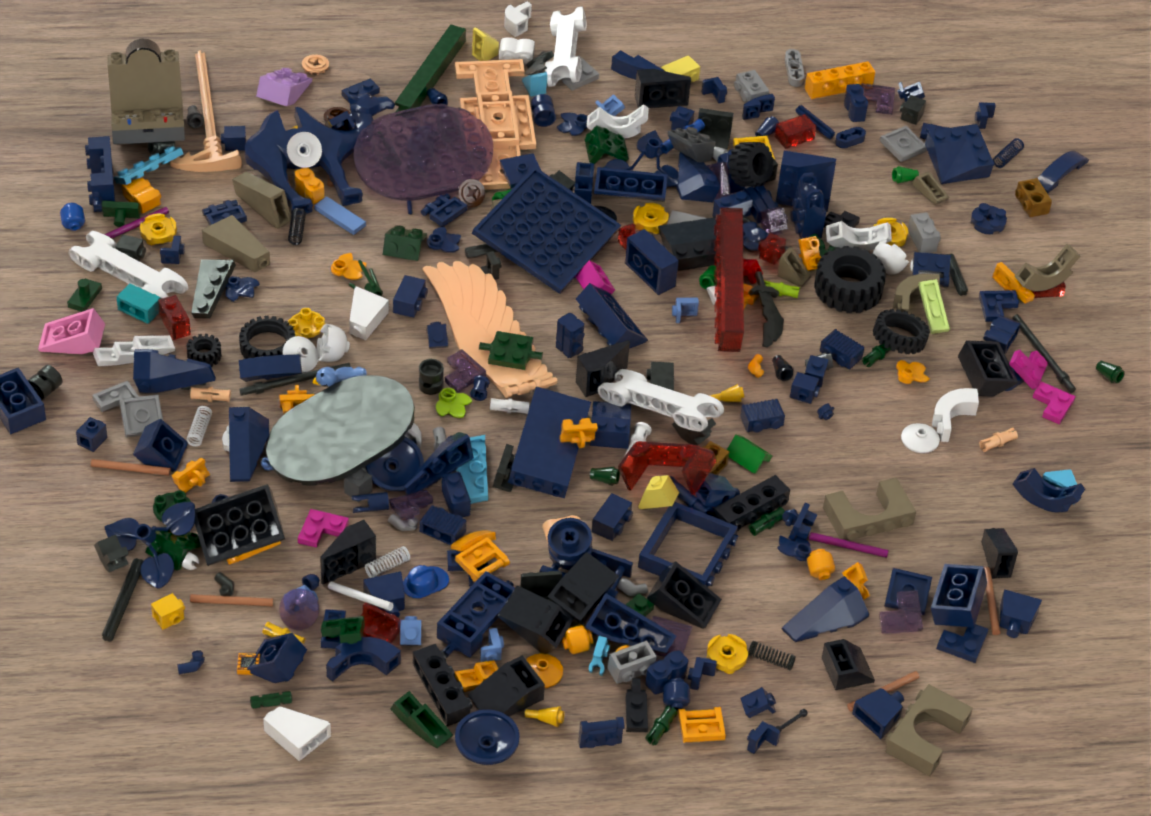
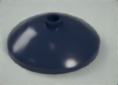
[365,437,424,492]
[455,710,520,765]

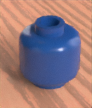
[60,202,85,231]

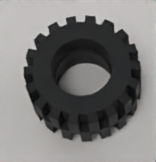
[728,142,774,187]

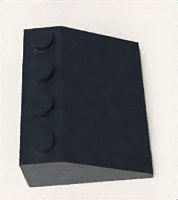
[658,216,744,271]
[195,484,285,566]

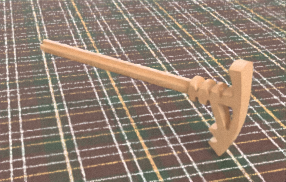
[170,50,242,172]

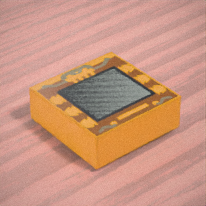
[237,653,260,675]

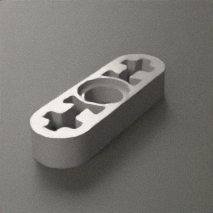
[785,49,805,87]

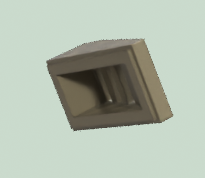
[912,171,949,205]

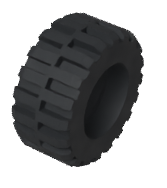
[814,246,886,313]

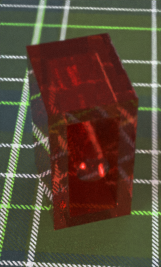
[775,114,817,149]
[158,295,191,340]

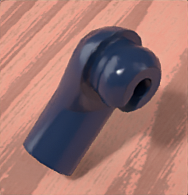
[177,650,205,675]

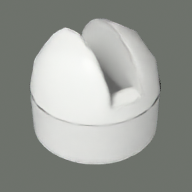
[182,552,199,570]

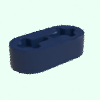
[835,127,866,148]

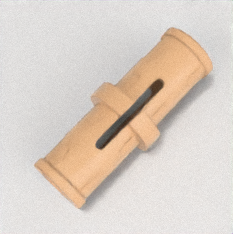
[190,387,231,402]
[979,428,1018,452]

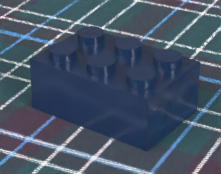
[625,229,678,295]
[0,367,46,435]
[931,564,987,627]

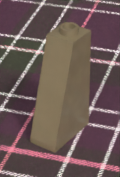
[232,171,291,229]
[202,215,270,272]

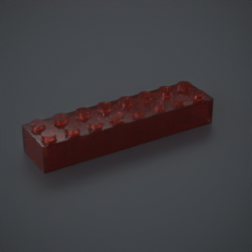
[714,207,744,352]

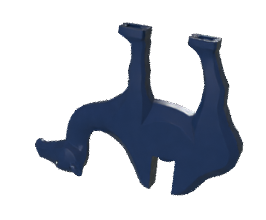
[245,93,395,216]

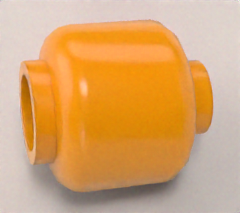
[807,549,835,580]
[562,625,593,655]

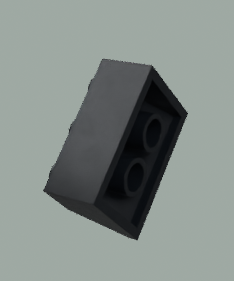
[958,340,1018,397]

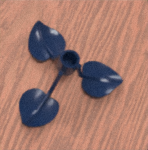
[603,130,678,187]
[105,502,195,589]

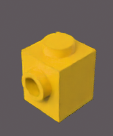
[151,593,185,630]

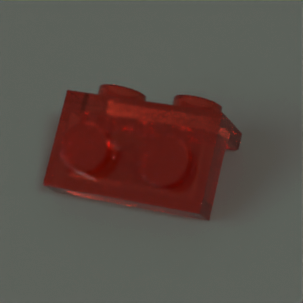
[360,603,400,643]

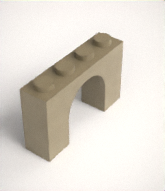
[823,477,916,541]
[885,684,973,777]

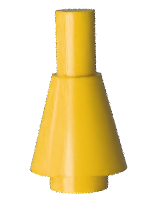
[709,384,744,402]
[525,706,565,727]

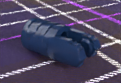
[352,492,389,513]

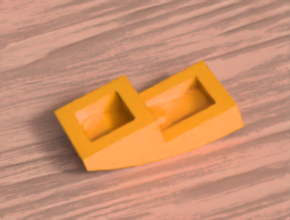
[451,530,496,551]
[454,660,498,692]

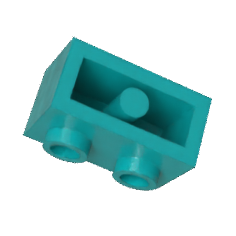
[116,283,162,324]

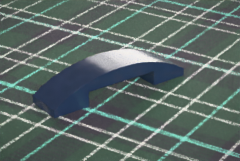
[1038,151,1089,194]

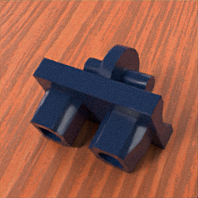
[782,502,817,541]

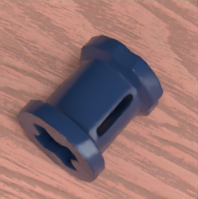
[470,375,490,401]

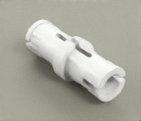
[490,398,529,414]

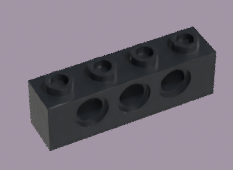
[713,475,790,532]
[413,644,472,726]

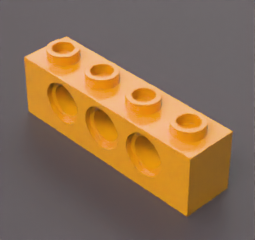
[805,61,875,99]

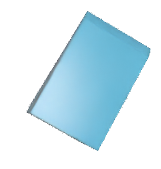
[522,72,547,97]
[1042,469,1077,505]

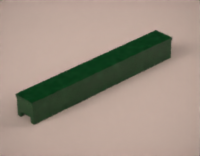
[395,24,466,121]

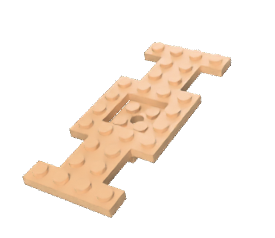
[455,59,536,190]

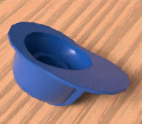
[403,565,449,598]

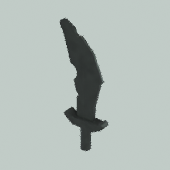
[524,51,554,75]
[748,272,784,348]

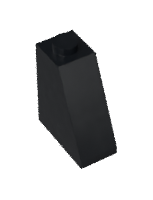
[981,528,1018,579]

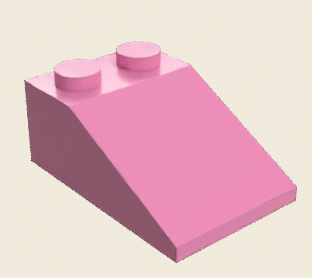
[38,308,105,354]

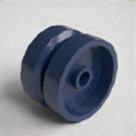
[547,517,593,570]

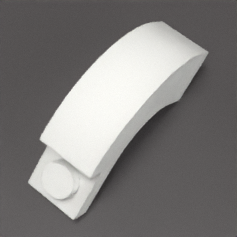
[587,104,649,139]
[826,221,892,251]
[932,388,979,442]

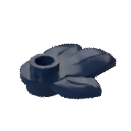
[557,112,587,136]
[737,222,768,251]
[427,227,461,253]
[225,276,260,302]
[777,535,811,561]

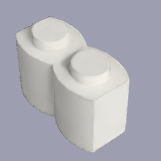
[499,38,535,65]

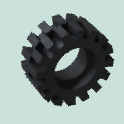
[186,334,222,367]

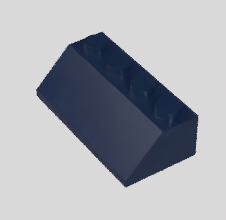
[594,167,668,202]
[576,283,648,349]

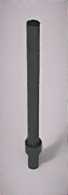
[1012,314,1076,393]
[239,363,351,396]

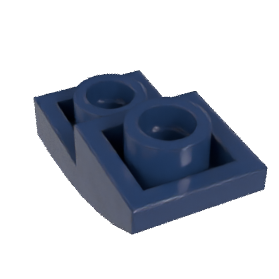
[742,94,775,120]

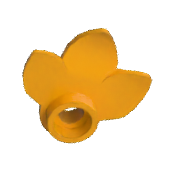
[331,253,367,280]
[896,360,930,384]

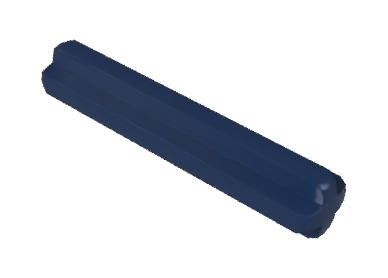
[796,105,835,139]

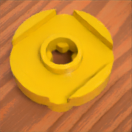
[633,203,669,234]
[140,214,177,246]
[873,218,908,247]
[706,634,748,674]

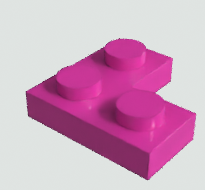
[1009,350,1048,390]
[1032,381,1076,425]
[298,509,349,548]

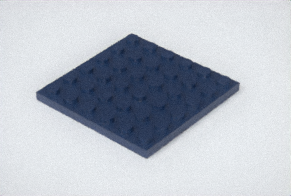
[472,166,621,294]

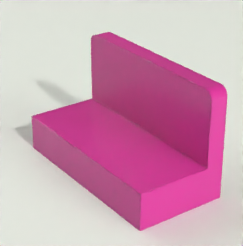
[576,260,615,294]

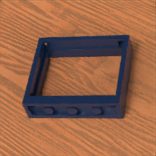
[638,502,739,587]

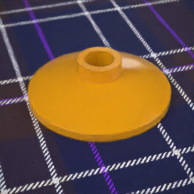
[526,653,563,688]

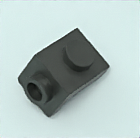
[480,251,502,280]

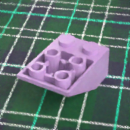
[256,68,312,106]

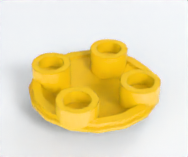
[288,308,325,339]

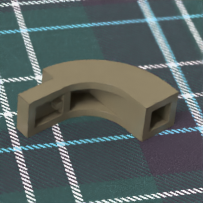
[1015,244,1081,291]
[893,273,940,313]

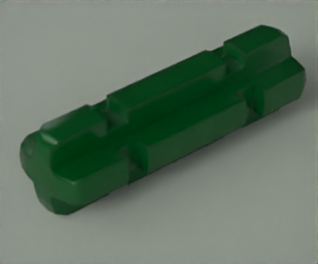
[250,691,292,709]

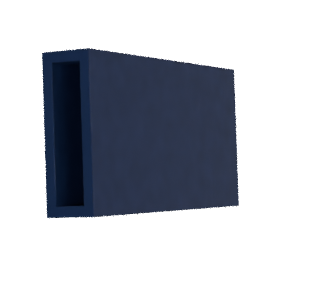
[508,387,591,499]

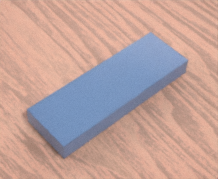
[314,196,366,235]

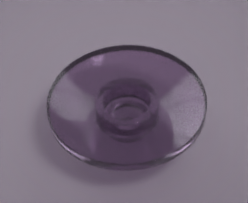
[279,588,319,630]

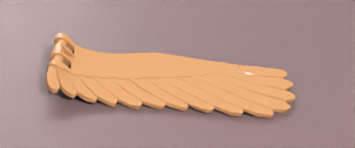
[422,261,558,398]

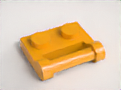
[455,537,510,583]
[678,707,726,743]

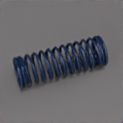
[993,138,1024,168]

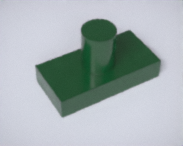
[102,201,141,227]
[67,278,102,312]

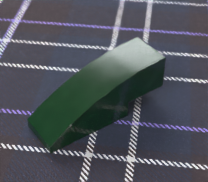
[390,691,453,749]

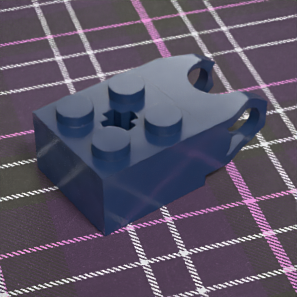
[790,172,826,239]

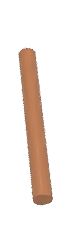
[91,459,171,476]
[984,567,1000,635]
[190,594,273,607]
[847,671,919,711]

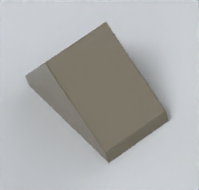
[777,246,811,286]

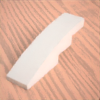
[93,335,175,366]

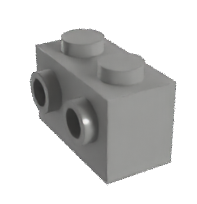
[734,70,769,103]
[908,212,941,253]
[607,641,657,684]

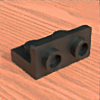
[492,444,515,492]

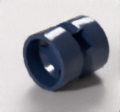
[531,94,556,127]

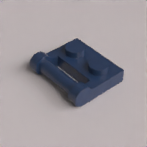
[912,252,951,287]
[578,717,625,748]

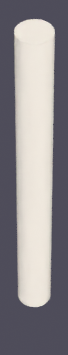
[328,582,393,611]

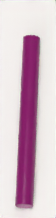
[104,207,169,239]
[809,532,889,558]

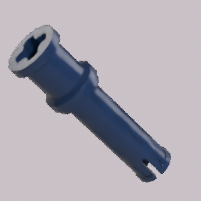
[670,476,714,516]

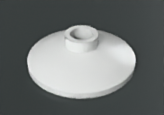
[287,132,322,168]
[283,336,318,373]
[901,423,940,453]

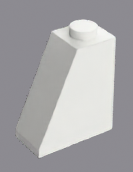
[350,286,389,340]
[263,706,331,761]

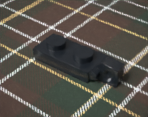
[625,678,648,732]

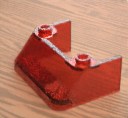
[618,441,717,495]

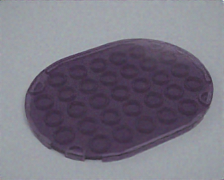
[354,104,494,201]

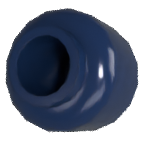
[663,678,690,711]

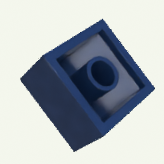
[133,419,188,472]
[247,633,307,683]

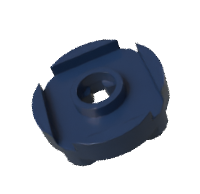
[971,203,1007,235]

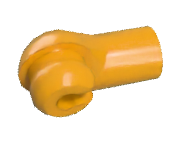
[748,354,764,378]

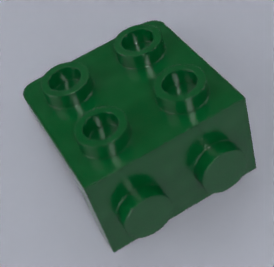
[584,125,629,164]
[382,225,427,261]
[145,526,201,571]

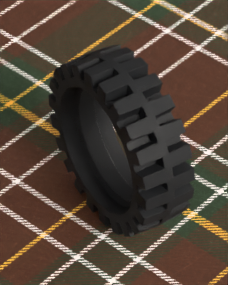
[873,309,930,354]
[239,316,295,359]

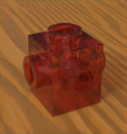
[758,233,786,265]

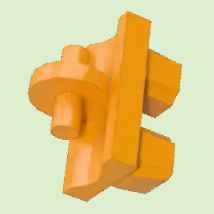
[798,236,821,271]
[279,385,314,415]
[560,418,598,448]
[172,458,210,493]

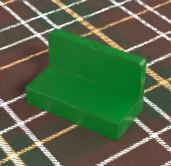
[727,434,773,473]

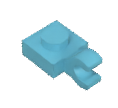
[589,636,610,676]

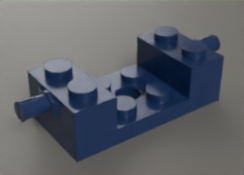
[85,136,115,212]
[437,571,515,658]

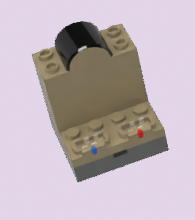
[107,39,185,144]

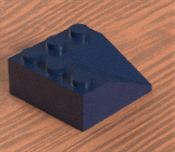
[925,124,994,184]
[776,150,837,212]

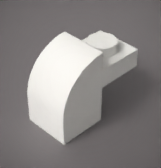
[504,1,532,37]

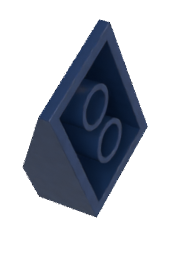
[590,401,631,449]

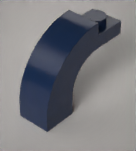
[1012,468,1085,512]
[326,637,401,681]

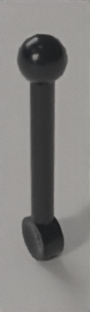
[776,709,808,732]

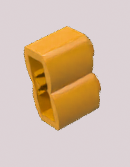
[295,168,324,208]
[122,177,161,214]

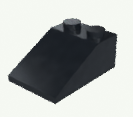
[634,69,691,108]
[647,561,722,629]

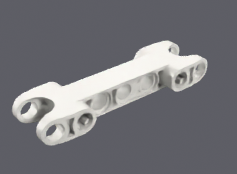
[545,6,587,87]
[69,231,188,309]
[598,369,724,432]

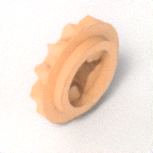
[302,55,329,75]

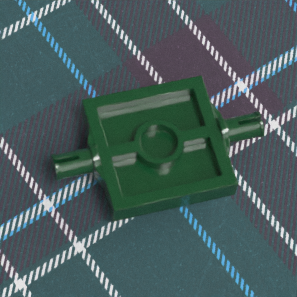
[479,331,543,370]

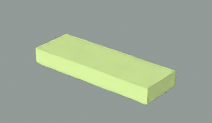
[918,279,950,334]

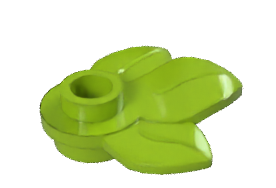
[436,388,472,418]

